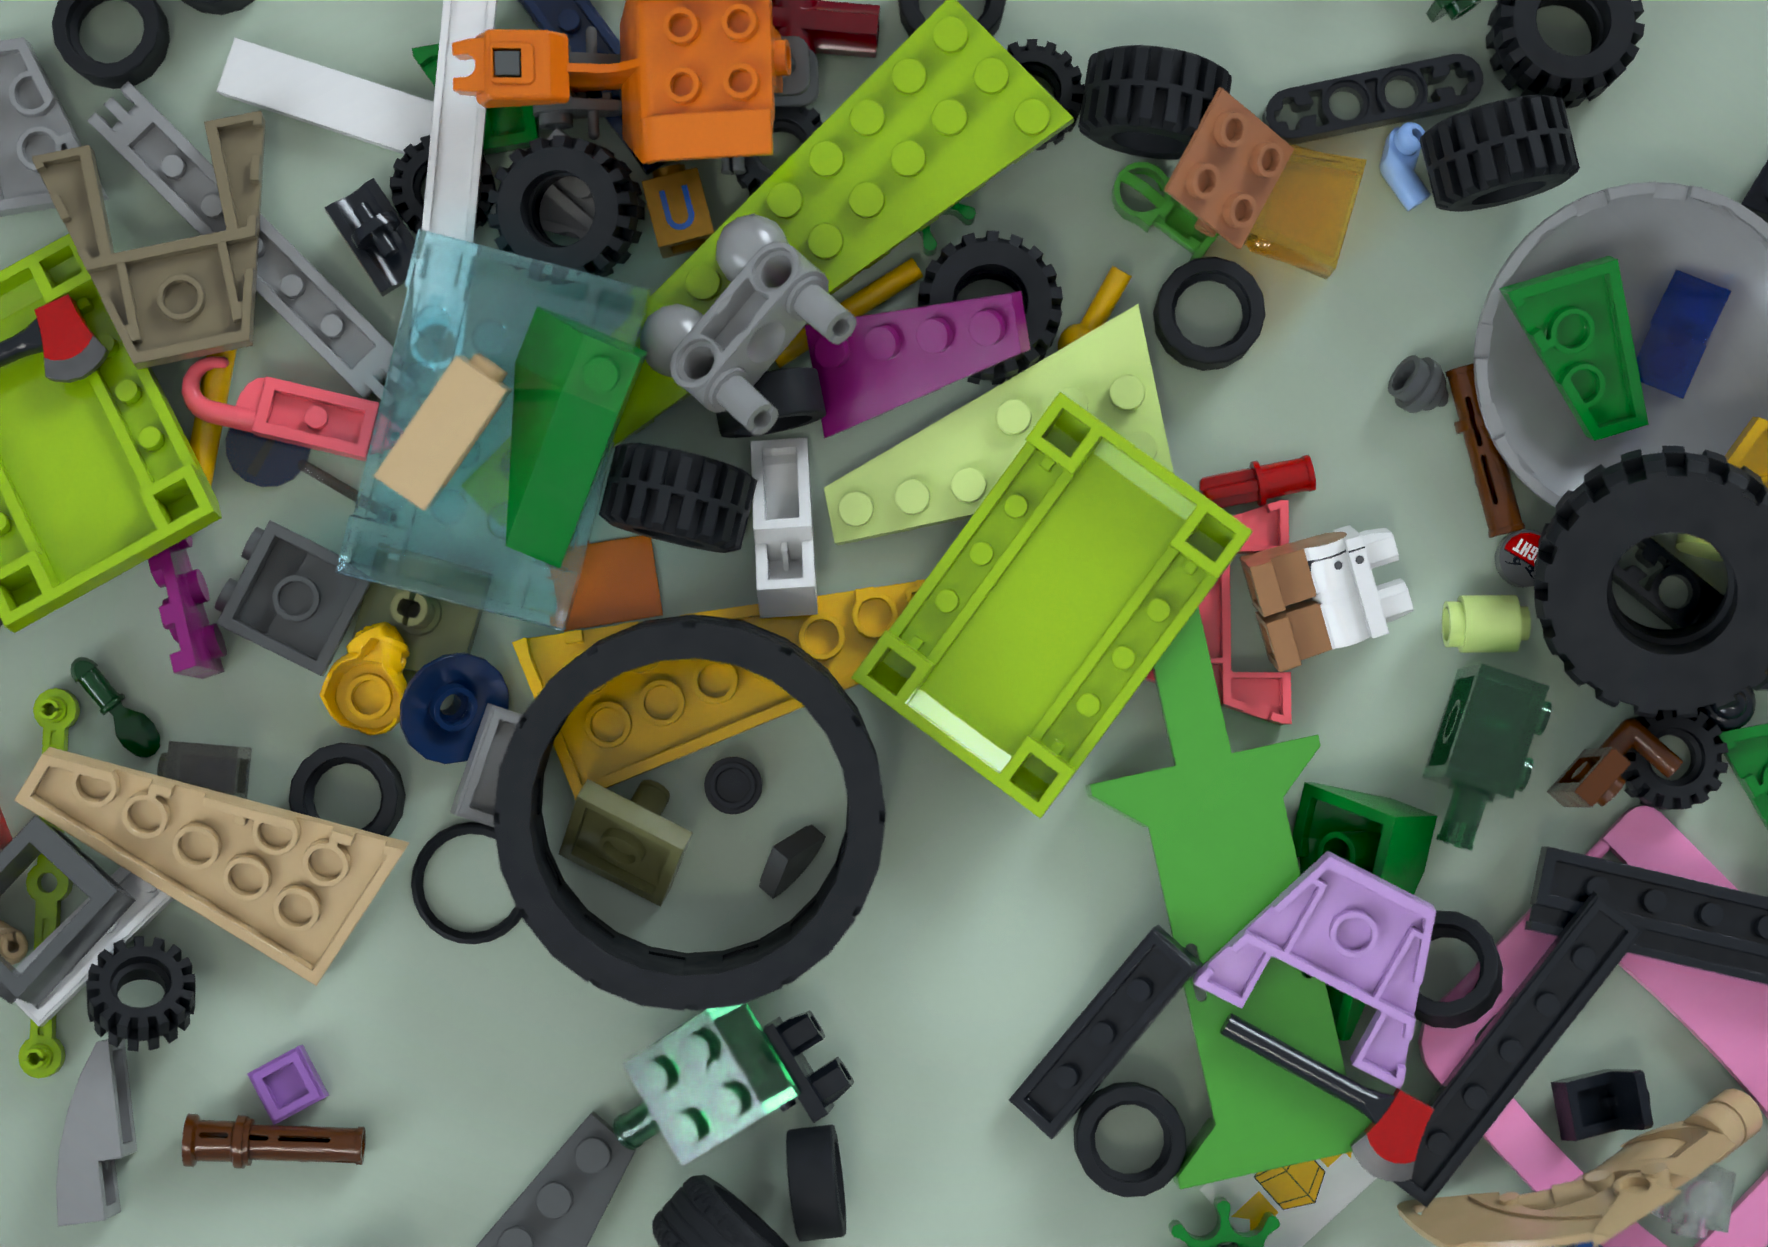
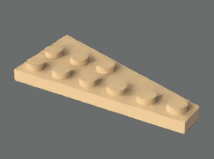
[14,747,410,986]

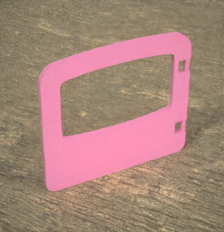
[1418,805,1768,1247]

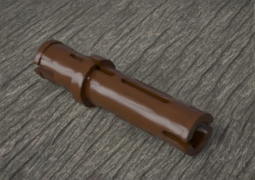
[1445,363,1526,538]

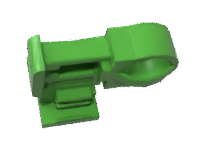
[1112,162,1219,261]

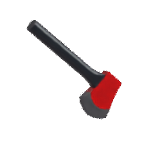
[0,294,109,383]
[1220,1013,1434,1182]

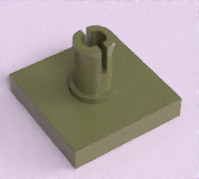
[351,542,493,672]
[559,779,693,907]

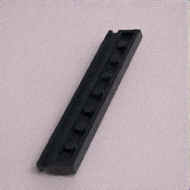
[1525,846,1768,985]

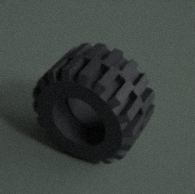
[1486,0,1645,109]
[1078,45,1232,160]
[1419,95,1580,212]
[488,135,645,284]
[918,231,1063,385]
[599,443,757,553]

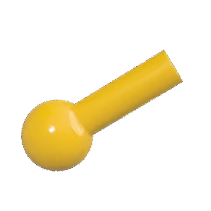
[1057,265,1132,350]

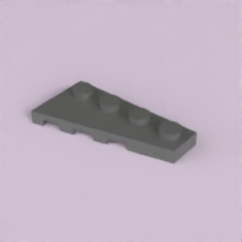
[476,1111,636,1247]

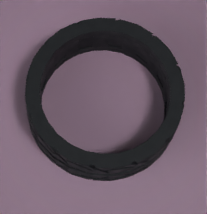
[494,614,886,1011]

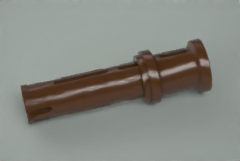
[182,1114,366,1169]

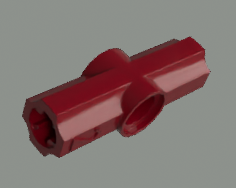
[772,0,880,58]

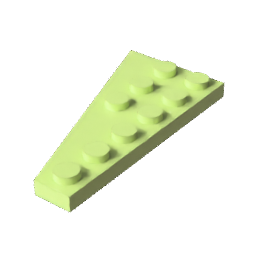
[824,304,1174,546]

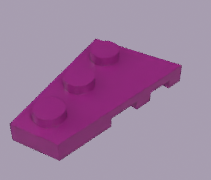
[148,535,227,679]

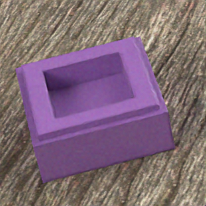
[247,1044,329,1125]

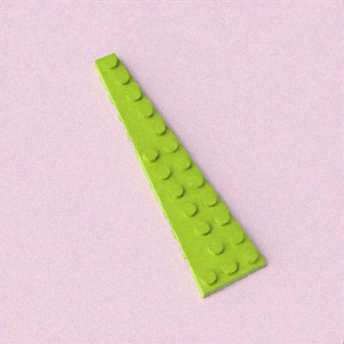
[462,0,1074,527]

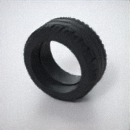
[652,1175,789,1247]

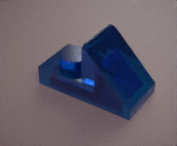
[1637,270,1732,399]

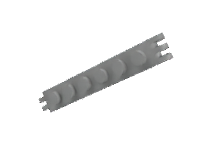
[87,81,414,407]

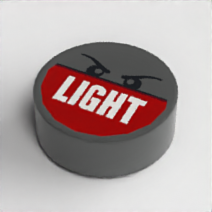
[1495,529,1541,588]

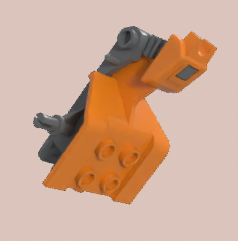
[452,0,819,175]

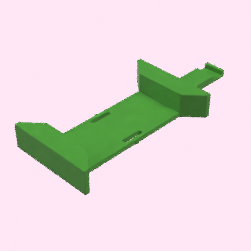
[1085,607,1372,1190]

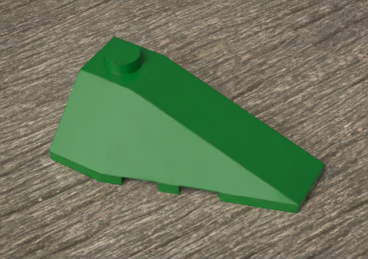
[506,306,648,569]

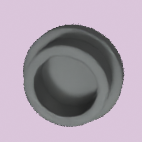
[1388,355,1449,413]

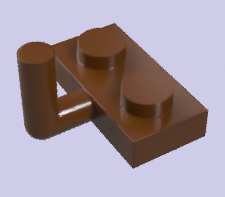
[1547,718,1683,807]

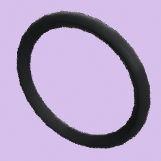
[411,822,522,944]

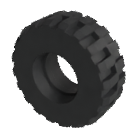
[1534,446,1768,719]

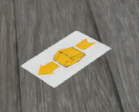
[1200,1152,1376,1247]

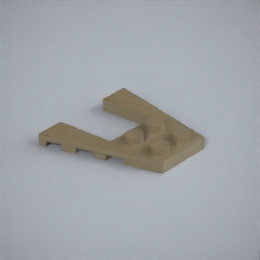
[32,110,266,370]

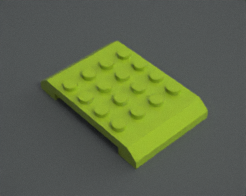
[0,233,222,633]
[851,392,1253,819]

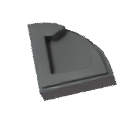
[759,824,826,899]

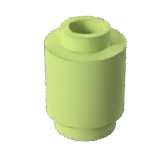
[1442,595,1531,653]

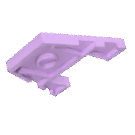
[1193,851,1436,1089]

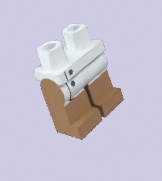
[1239,525,1414,673]

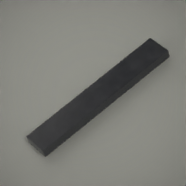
[1392,891,1645,1207]

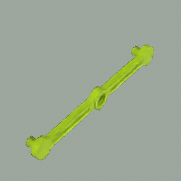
[18,688,80,1079]

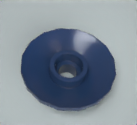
[400,652,509,764]

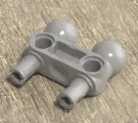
[640,214,857,436]

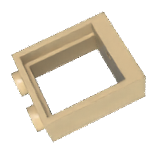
[373,353,513,511]

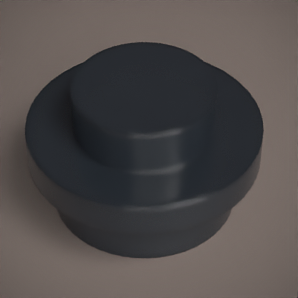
[704,757,762,814]

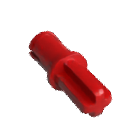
[1199,455,1316,508]

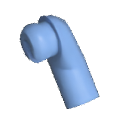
[1379,122,1431,212]

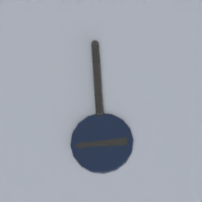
[225,428,398,523]

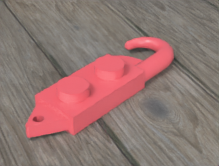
[181,356,403,462]

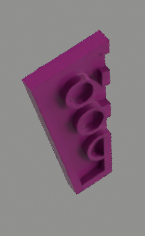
[805,291,1031,439]

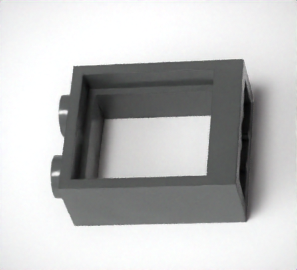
[0,815,136,1006]

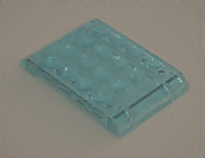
[336,229,651,631]

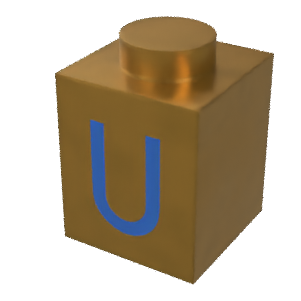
[641,164,714,259]

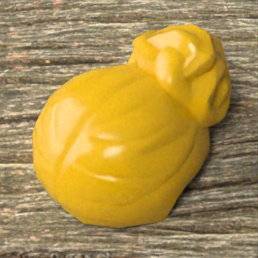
[319,622,410,736]

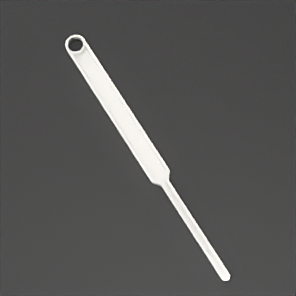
[411,0,497,371]

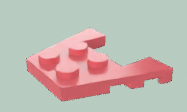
[1145,500,1292,725]

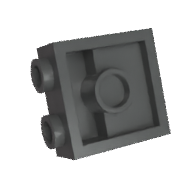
[215,520,377,676]

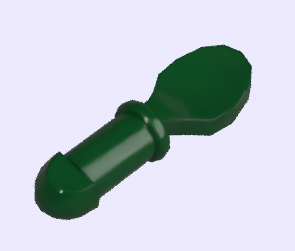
[70,657,160,758]

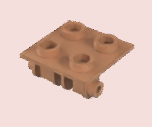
[1164,88,1294,249]

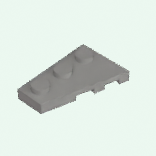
[0,37,109,217]

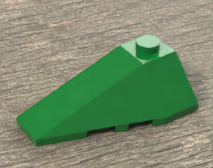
[1292,782,1437,1041]

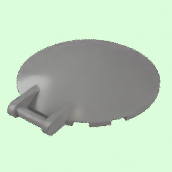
[1473,182,1768,508]

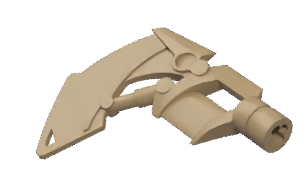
[1397,1088,1763,1247]

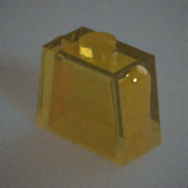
[1244,143,1367,280]

